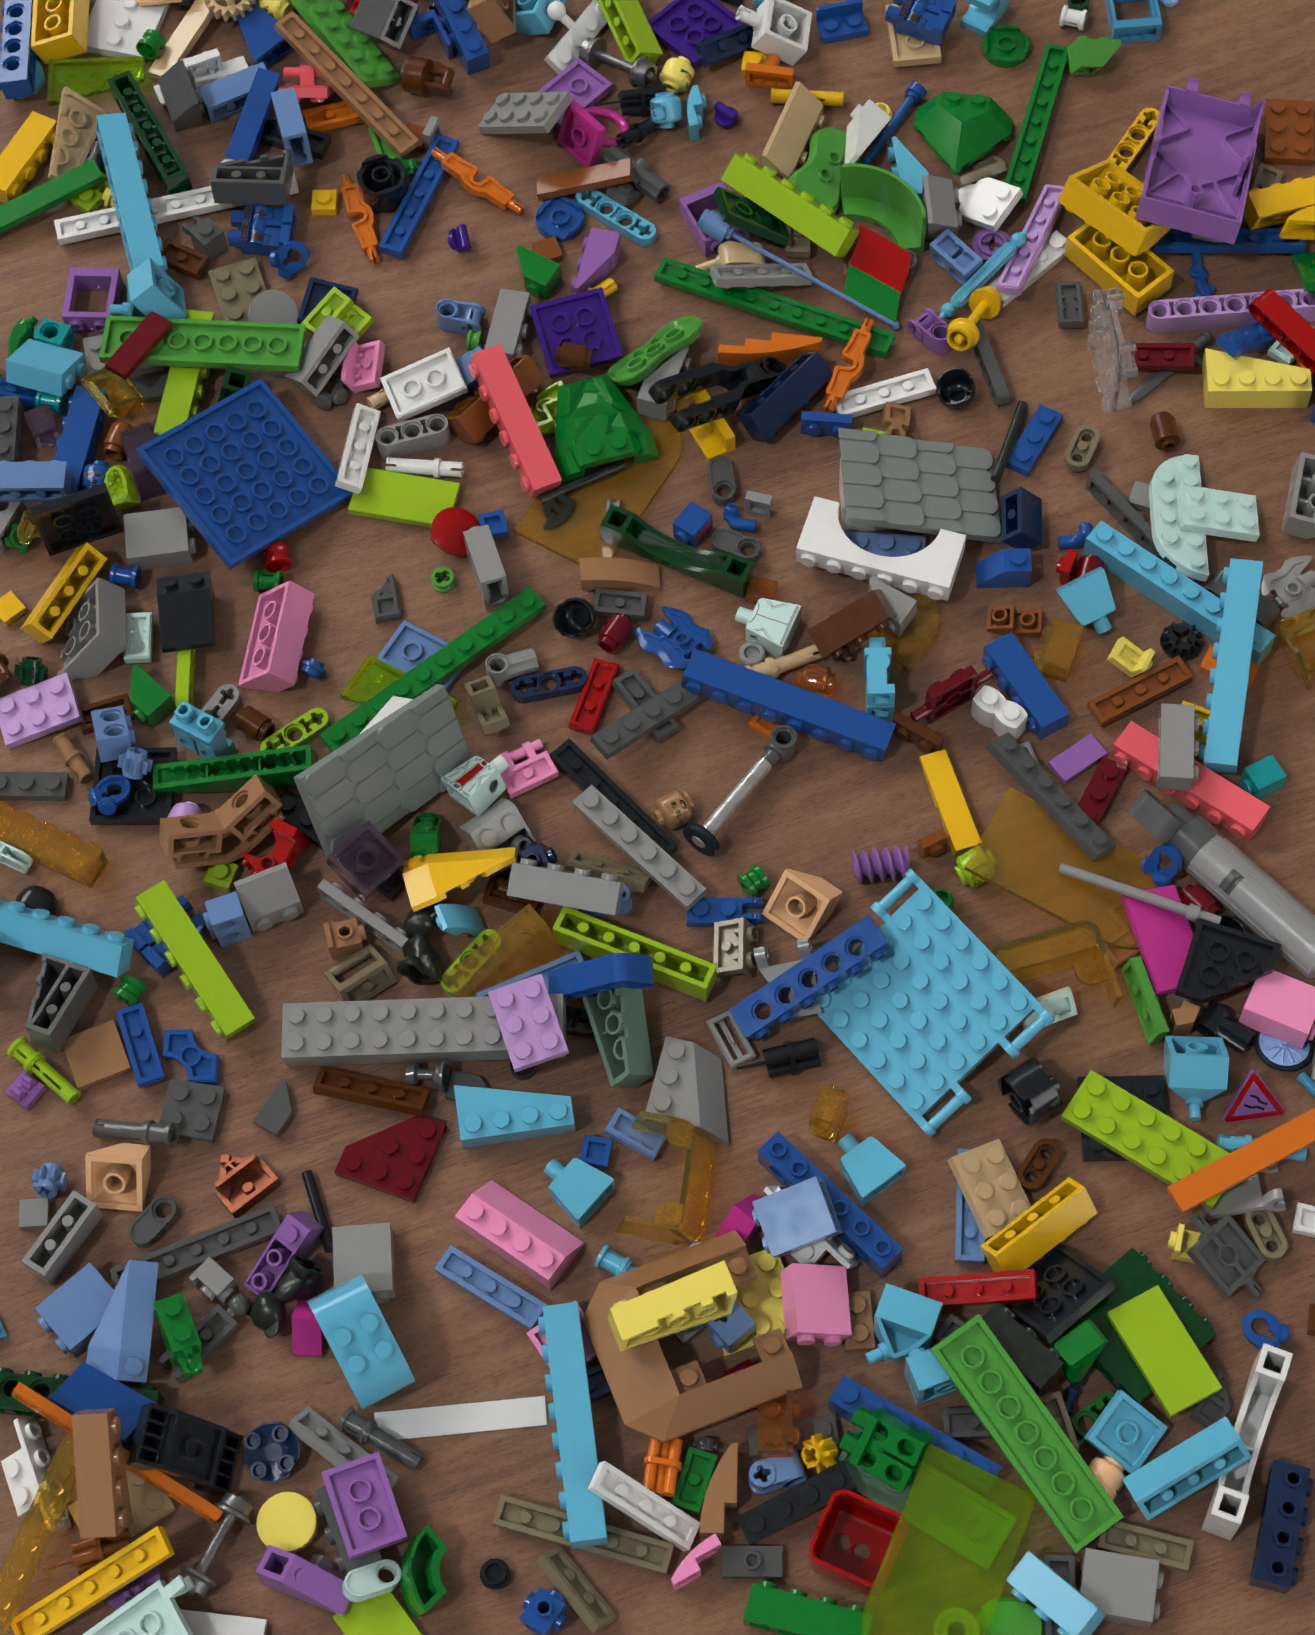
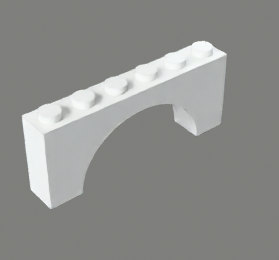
[796,496,966,601]
[1201,1343,1293,1541]

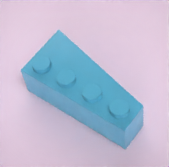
[454,1085,576,1148]

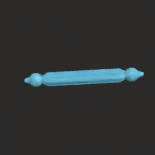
[939,230,1028,320]

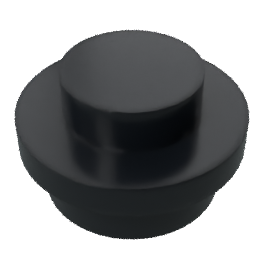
[480,1558,510,1590]

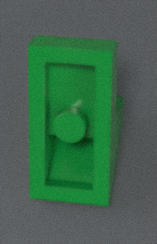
[1053,1319,1108,1384]

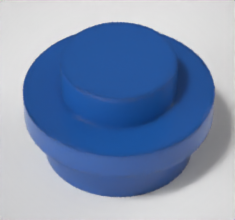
[301,658,327,680]

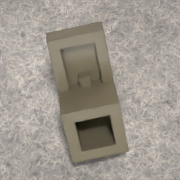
[464,675,510,735]

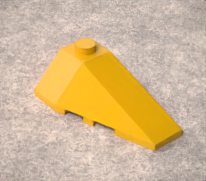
[402,847,518,912]

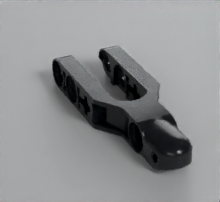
[648,356,786,432]

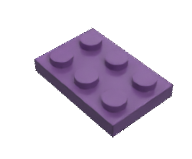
[538,58,613,130]
[321,1451,408,1560]

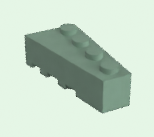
[582,987,654,1089]

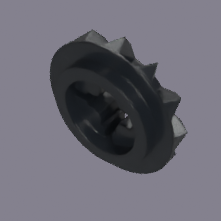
[1160,620,1203,661]

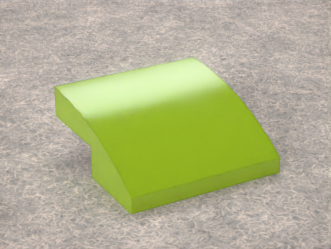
[301,286,375,342]

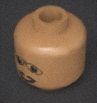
[653,790,695,830]

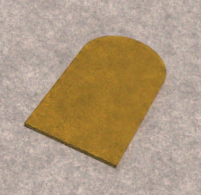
[513,402,681,565]
[964,787,1172,950]

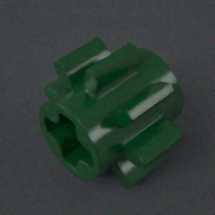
[14,656,48,686]

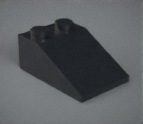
[157,571,215,653]

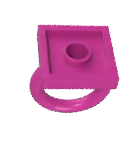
[557,100,630,167]

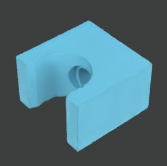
[960,0,1010,37]

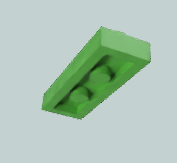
[1120,956,1169,1045]

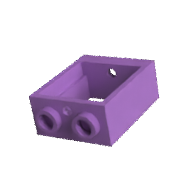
[679,181,750,257]
[62,267,124,333]

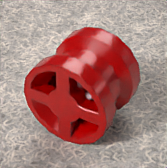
[263,542,292,572]

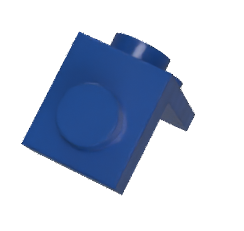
[409,9,455,59]

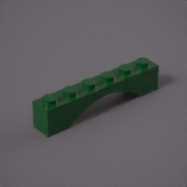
[600,504,754,598]

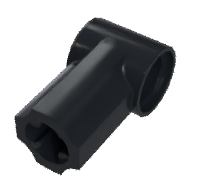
[1194,1002,1256,1054]

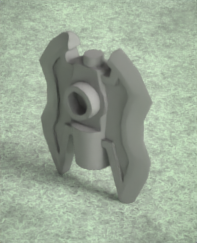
[1261,555,1315,619]

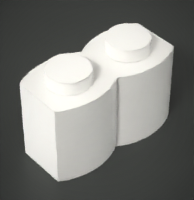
[971,685,1028,740]

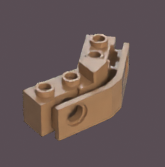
[159,774,286,869]

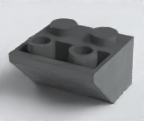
[349,0,419,49]
[158,60,205,132]

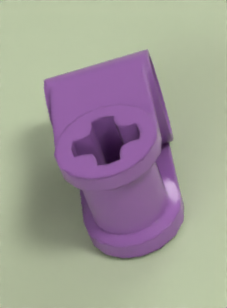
[906,307,952,355]

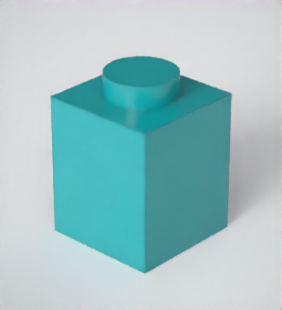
[1240,755,1287,800]

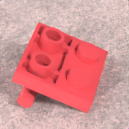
[279,65,334,102]

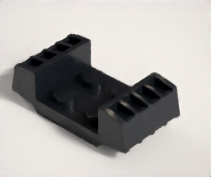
[127,1403,244,1495]

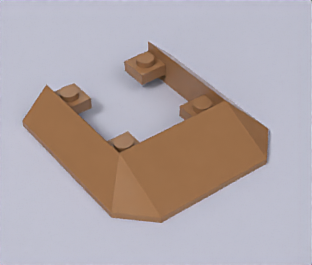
[582,1230,803,1443]

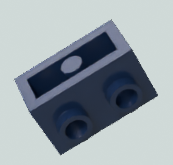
[1001,487,1043,549]

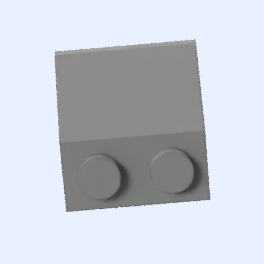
[922,175,962,239]
[233,862,304,932]

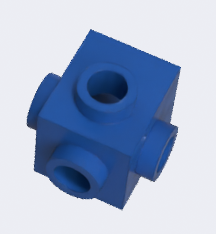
[519,1587,568,1635]

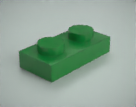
[671,1446,718,1515]

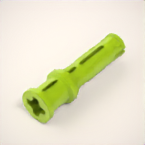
[7,1036,81,1105]

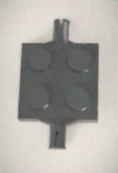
[1186,1213,1266,1299]

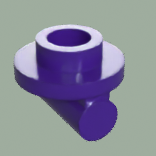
[714,101,738,127]
[447,224,471,253]

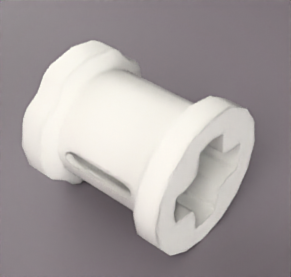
[1059,5,1088,31]

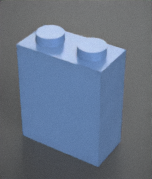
[270,87,313,168]
[752,1176,843,1258]
[35,1262,114,1358]

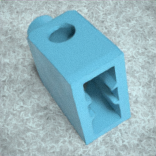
[1055,567,1116,635]
[838,1133,906,1207]
[544,1158,616,1229]

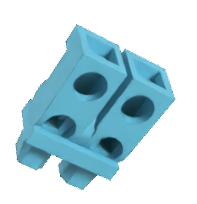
[863,637,895,719]
[169,701,235,758]

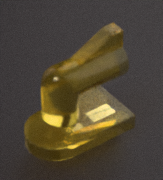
[17,511,41,545]

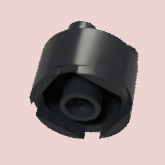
[356,154,408,214]
[998,1057,1063,1126]

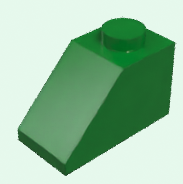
[516,245,562,301]
[130,664,176,728]

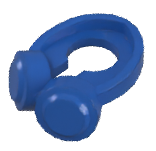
[269,240,309,279]
[88,775,131,815]
[1141,844,1182,887]
[1242,1310,1290,1349]

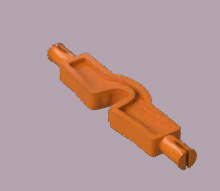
[430,147,525,215]
[340,173,380,264]
[823,318,874,413]

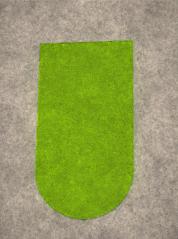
[861,1444,1036,1635]

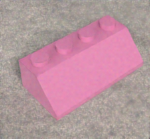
[238,580,314,692]
[455,1180,585,1290]

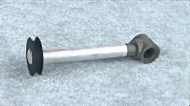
[682,725,797,856]

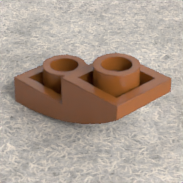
[987,605,1044,637]

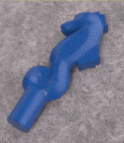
[1189,252,1216,297]

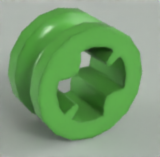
[466,329,483,351]
[431,567,455,593]

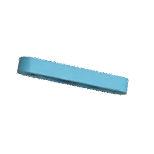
[576,189,656,247]

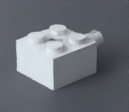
[735,0,812,66]

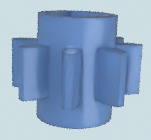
[117,747,153,779]
[31,1162,68,1198]

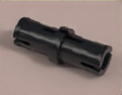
[616,117,659,149]

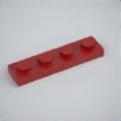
[919,1269,1038,1308]

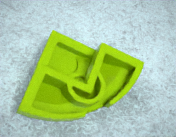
[530,380,564,434]

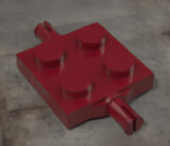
[910,665,992,724]

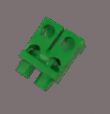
[839,1406,933,1493]

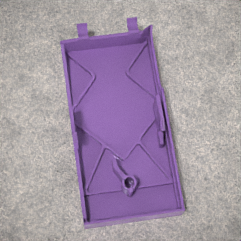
[1135,77,1266,245]

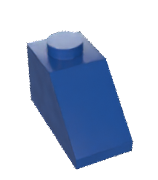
[975,548,1032,588]

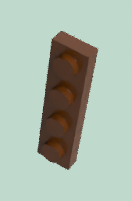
[313,1066,430,1117]

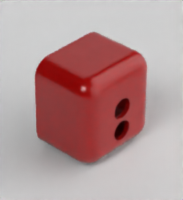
[808,1489,908,1597]

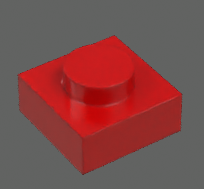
[1056,549,1078,585]

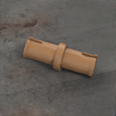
[52,733,94,784]

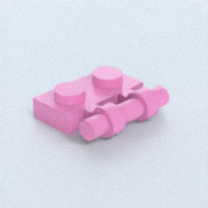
[499,739,559,799]

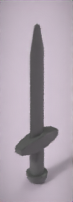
[1123,331,1213,407]

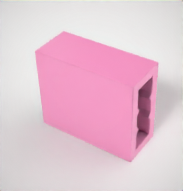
[1239,970,1315,1049]
[781,1263,852,1347]

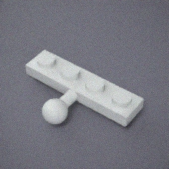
[544,0,607,74]

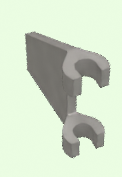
[753,938,822,1018]
[1204,1163,1286,1220]

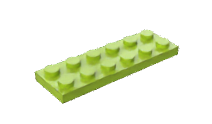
[1061,1070,1229,1210]

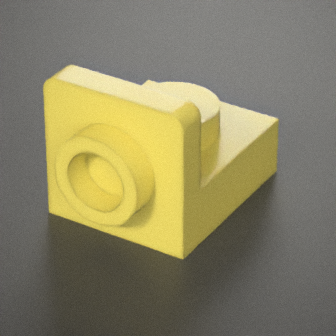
[1168,1223,1201,1264]

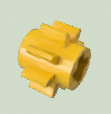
[801,1433,839,1473]

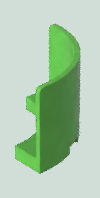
[841,163,926,253]

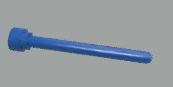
[860,82,927,165]

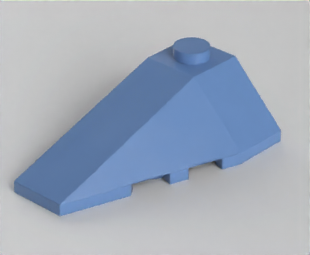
[86,1260,158,1383]

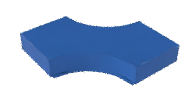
[163,1029,220,1085]

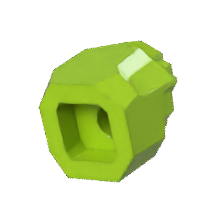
[104,464,140,509]

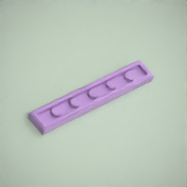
[996,184,1064,295]

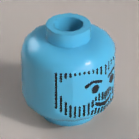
[650,92,682,129]

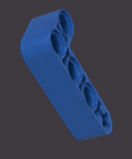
[548,953,654,1001]

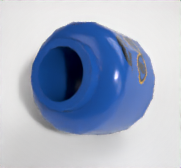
[80,460,110,490]

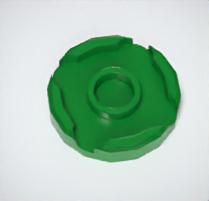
[982,25,1030,68]

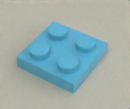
[1084,1390,1168,1474]

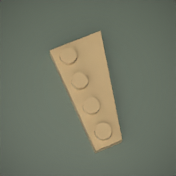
[48,86,108,180]

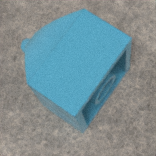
[109,257,187,319]
[1163,1035,1229,1122]
[865,1283,943,1365]

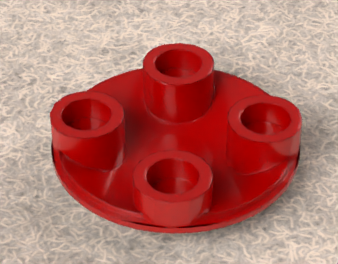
[430,507,480,558]

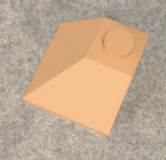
[762,868,843,940]
[85,1143,151,1212]

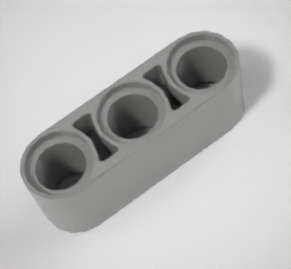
[376,414,450,459]

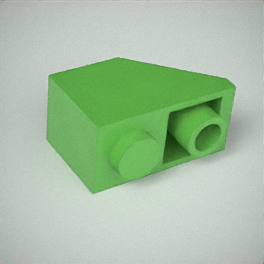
[1067,36,1121,76]

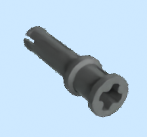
[92,1119,179,1148]
[337,1406,425,1472]

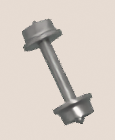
[579,37,657,88]
[179,1493,253,1598]

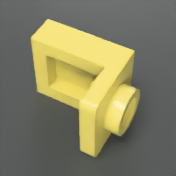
[1107,636,1155,678]

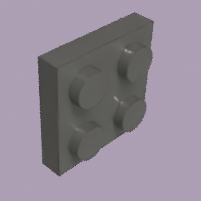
[159,1079,227,1144]

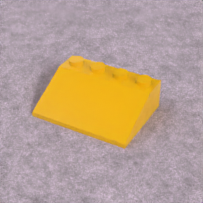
[1058,159,1171,256]

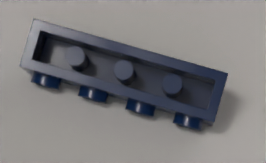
[737,351,833,441]
[1249,1459,1314,1594]

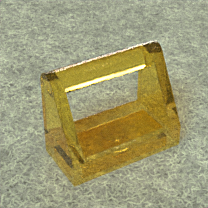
[80,368,146,419]

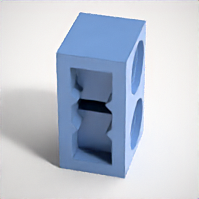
[929,228,983,286]
[91,706,136,762]
[203,891,253,948]

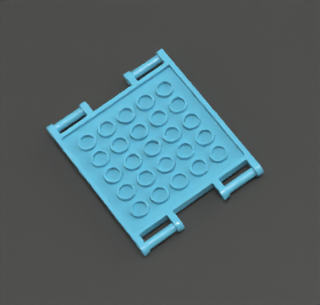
[816,868,1056,1138]

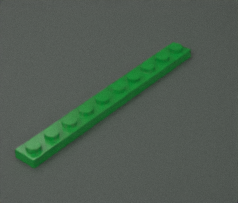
[654,257,896,359]
[319,587,546,753]

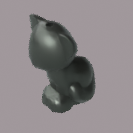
[397,902,443,985]
[247,1254,325,1338]

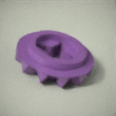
[972,229,1011,261]

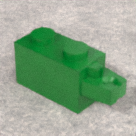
[154,1293,203,1379]

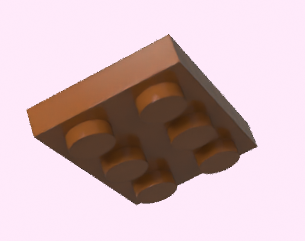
[1263,99,1314,166]

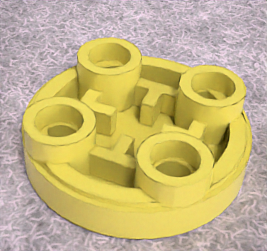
[256,1492,318,1554]

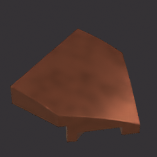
[214,1154,281,1219]

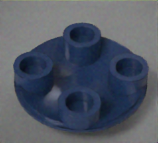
[244,1422,300,1482]

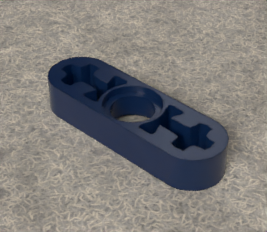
[511,666,587,704]

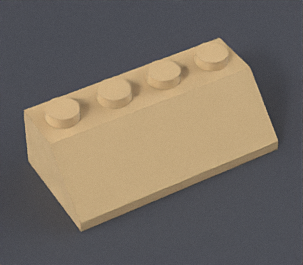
[762,81,826,180]

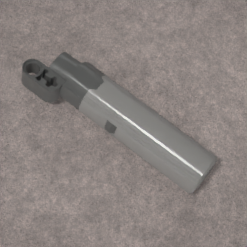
[1127,789,1315,980]

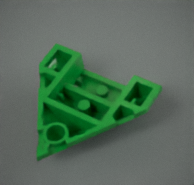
[913,92,1013,176]

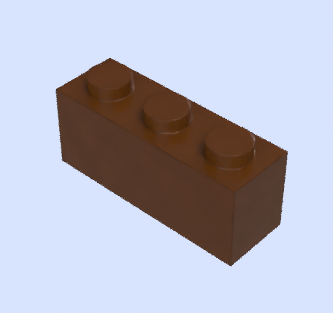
[807,589,897,659]

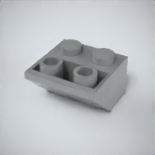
[459,798,536,877]

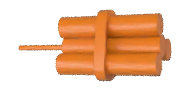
[643,1438,683,1498]

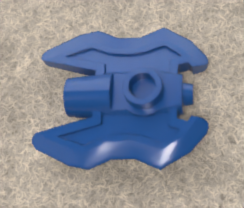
[634,606,712,669]

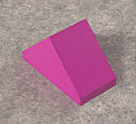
[716,1193,761,1245]
[291,1300,325,1357]

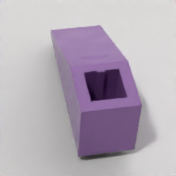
[571,228,621,294]
[244,1211,325,1295]
[256,1545,351,1617]

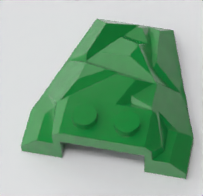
[554,374,659,484]

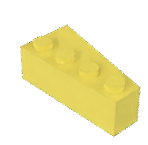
[1201,348,1312,408]
[608,1260,738,1351]

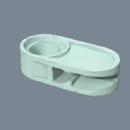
[0,841,34,874]
[342,1559,402,1602]

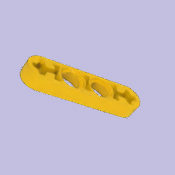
[1108,108,1159,172]

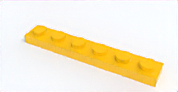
[9,1526,175,1635]

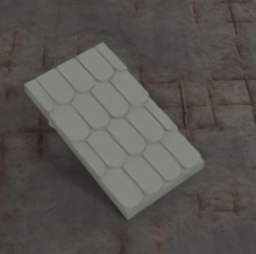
[838,428,1002,544]
[293,684,471,862]

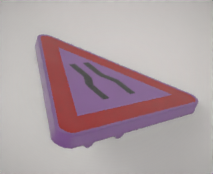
[1222,1070,1285,1123]

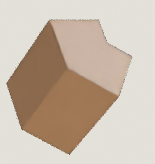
[1168,1000,1200,1036]

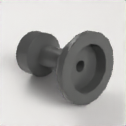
[405,1059,451,1092]

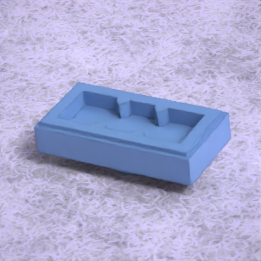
[604,1107,668,1162]

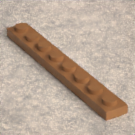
[274,11,419,158]

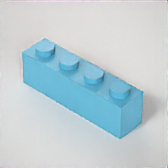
[1122,1416,1252,1521]

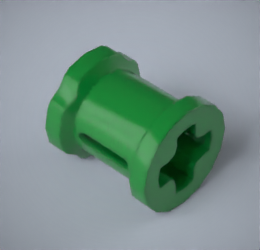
[253,568,284,592]

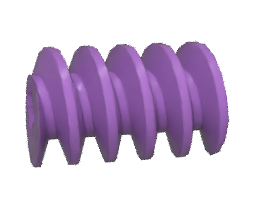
[851,845,910,884]

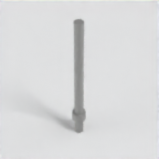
[1058,862,1222,924]

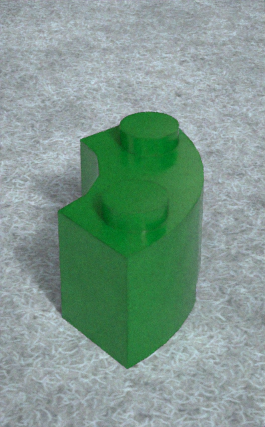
[400,1525,448,1619]

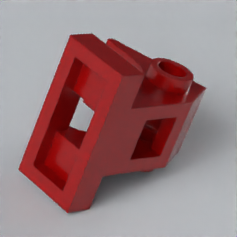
[241,817,311,875]

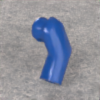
[723,503,756,533]
[1057,522,1093,549]

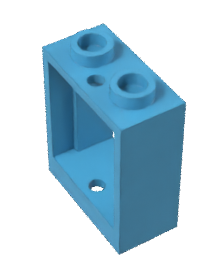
[1104,0,1162,44]

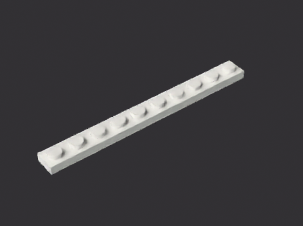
[54,173,299,245]

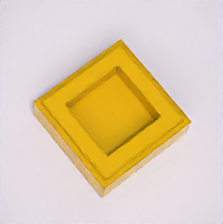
[0,591,28,627]

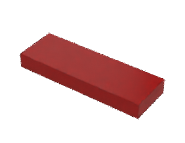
[568,658,620,735]

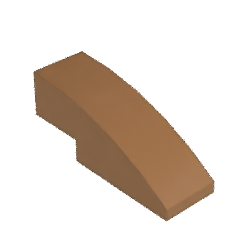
[579,557,660,592]
[699,1443,738,1540]

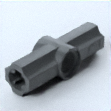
[603,146,670,203]

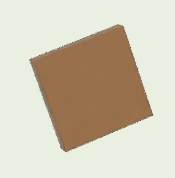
[63,1019,132,1091]

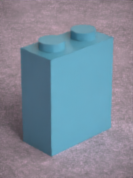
[6,339,86,397]

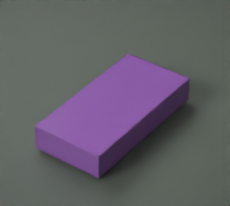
[1048,733,1108,785]

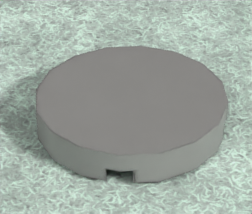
[248,290,298,324]

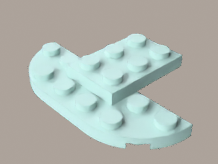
[1149,454,1260,582]

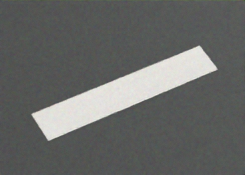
[374,1396,547,1440]

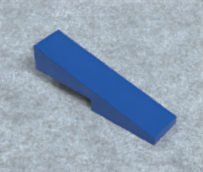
[225,67,282,162]

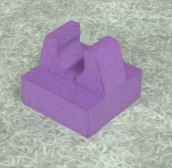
[5,1071,47,1111]

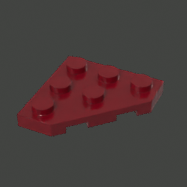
[334,1115,447,1203]

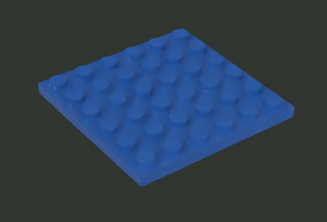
[136,378,353,570]

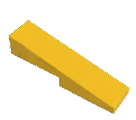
[919,749,982,856]

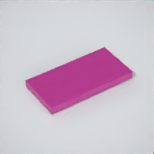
[1121,885,1193,996]

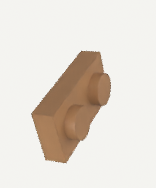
[845,1291,875,1353]

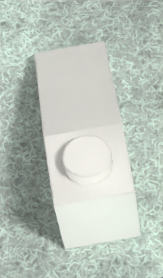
[844,99,891,164]

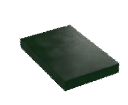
[713,187,790,246]

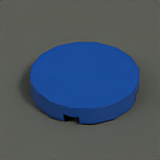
[536,197,585,242]

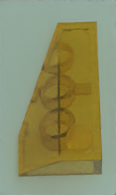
[442,904,562,997]

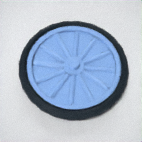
[1254,1031,1314,1072]

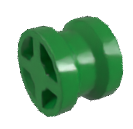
[136,29,166,60]
[736,864,770,897]
[112,974,147,1006]

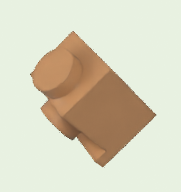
[323,918,367,959]

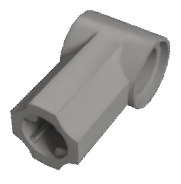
[485,648,539,687]

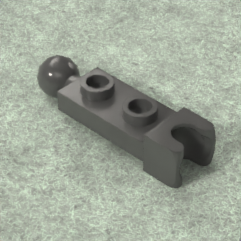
[159,1294,251,1384]

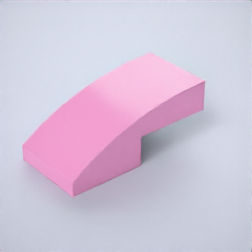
[671,1533,722,1591]

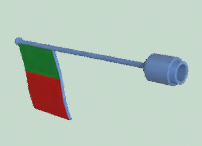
[697,209,911,330]

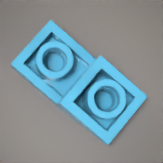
[687,85,707,141]
[434,904,485,937]

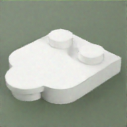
[958,177,1023,232]

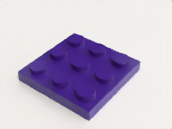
[648,0,745,69]
[529,287,623,378]

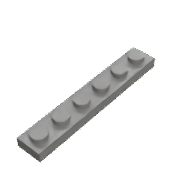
[572,784,707,911]

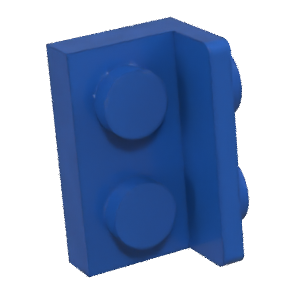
[815,0,868,45]

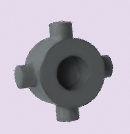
[692,1437,718,1454]

